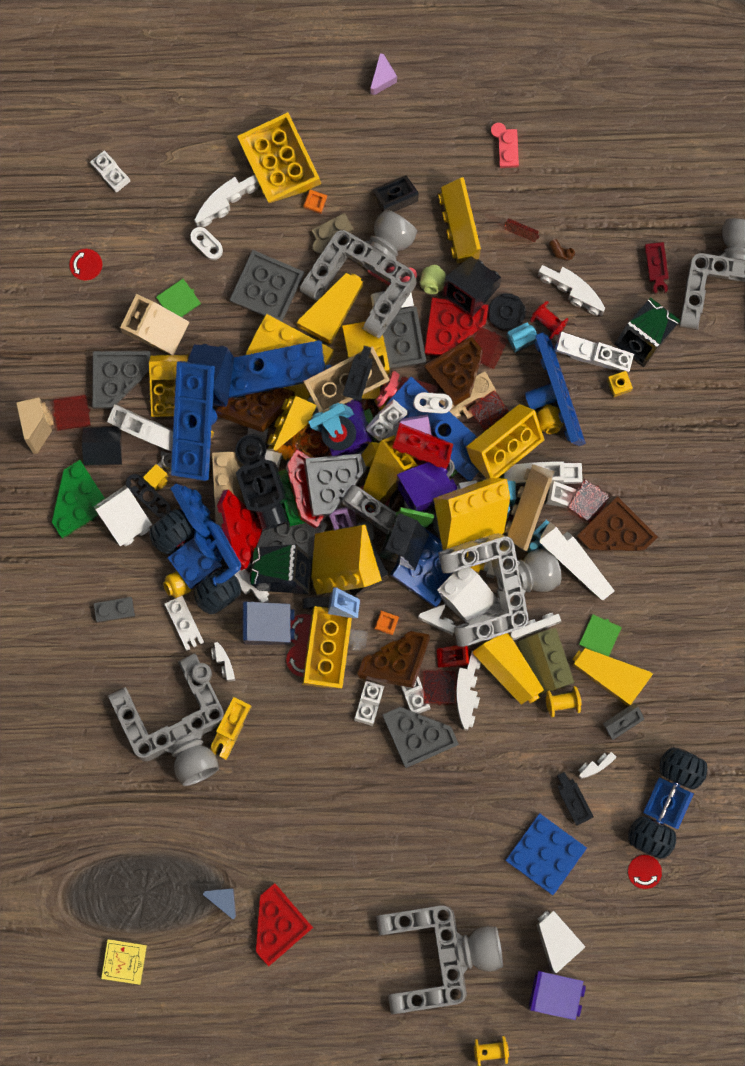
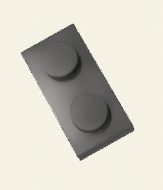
[94,597,135,623]
[603,703,645,740]

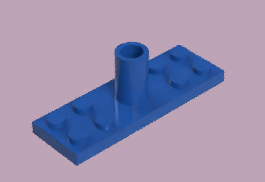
[525,333,586,446]
[229,340,325,398]
[171,361,217,481]
[385,376,479,481]

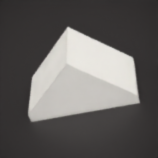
[546,481,579,509]

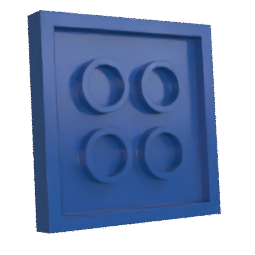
[390,528,466,607]
[505,813,587,896]

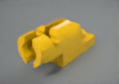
[210,697,252,760]

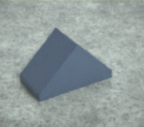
[203,888,236,920]

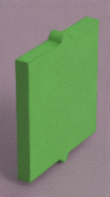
[156,279,201,317]
[395,508,434,528]
[579,615,622,657]

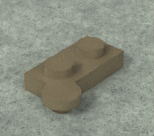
[311,213,354,254]

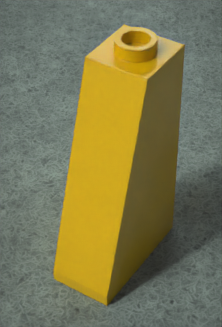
[297,273,363,345]
[363,435,417,509]
[473,633,544,705]
[572,648,653,707]

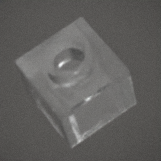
[348,629,368,651]

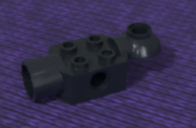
[235,434,287,531]

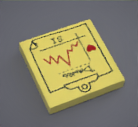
[101,940,147,985]

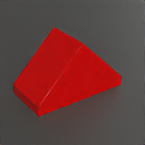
[437,645,469,668]

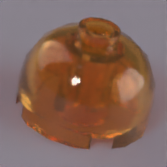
[291,424,329,458]

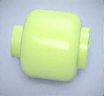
[420,265,446,294]

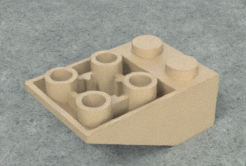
[120,294,189,355]

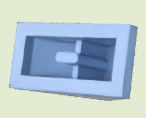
[328,588,360,618]

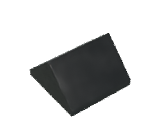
[372,175,419,212]
[82,427,122,466]

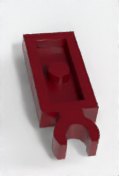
[645,242,669,295]

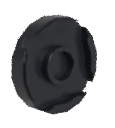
[488,293,526,331]

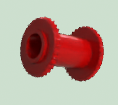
[530,301,568,339]

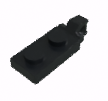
[342,346,373,401]
[557,772,594,826]

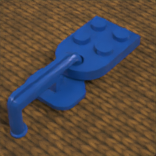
[170,484,241,587]

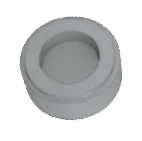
[192,663,212,684]

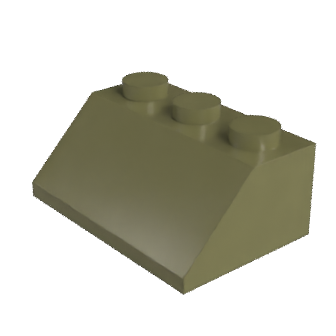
[518,628,574,696]

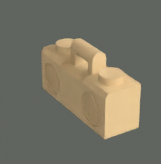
[439,371,496,419]

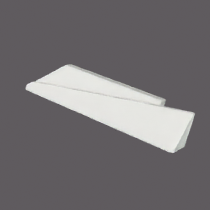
[540,522,614,600]

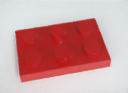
[392,423,453,469]

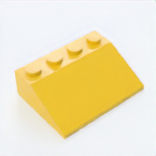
[237,112,321,203]
[246,314,334,401]
[433,477,510,550]
[311,524,382,594]

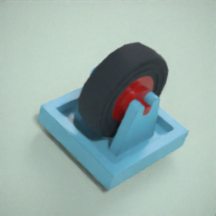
[308,403,356,451]

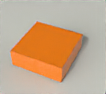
[303,190,327,214]
[375,611,399,636]

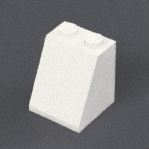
[94,486,152,547]
[438,567,498,621]
[537,911,585,974]

